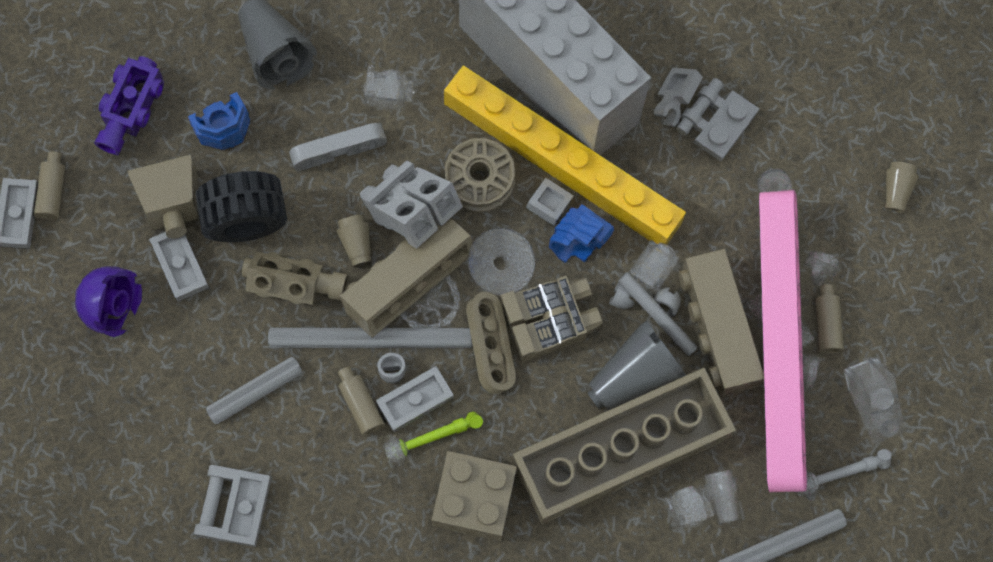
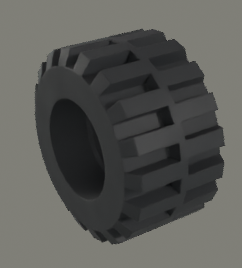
[195,171,287,243]

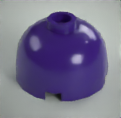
[75,266,142,337]

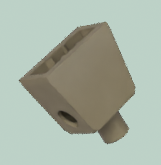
[128,155,199,239]

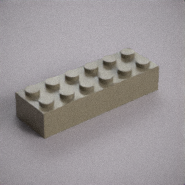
[512,368,736,525]

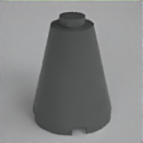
[238,0,317,89]
[588,320,686,411]

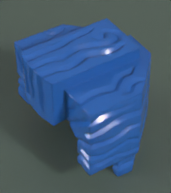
[188,92,250,150]
[549,204,614,263]

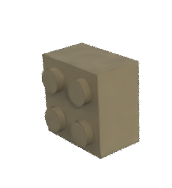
[431,451,517,542]

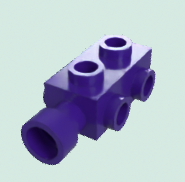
[94,56,164,155]

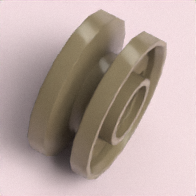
[445,138,515,213]

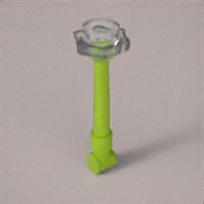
[383,412,483,467]

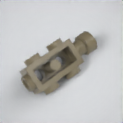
[242,252,348,305]

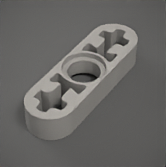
[289,123,387,171]

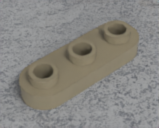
[466,292,516,394]

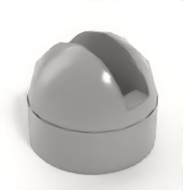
[609,282,635,309]
[653,287,681,317]
[378,353,406,384]

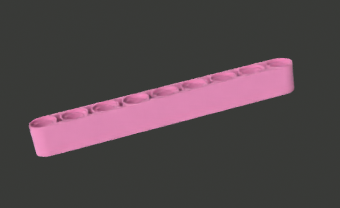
[759,190,807,492]

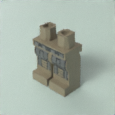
[500,276,603,363]

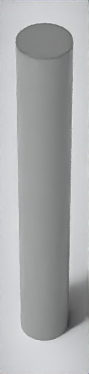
[618,272,697,356]

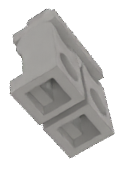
[360,161,463,249]

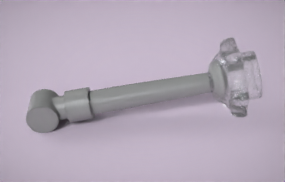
[797,449,892,501]

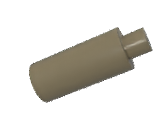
[33,152,66,220]
[815,284,844,353]
[338,366,385,436]

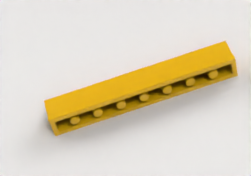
[444,65,686,250]

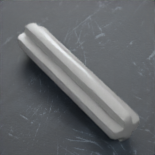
[206,357,302,424]

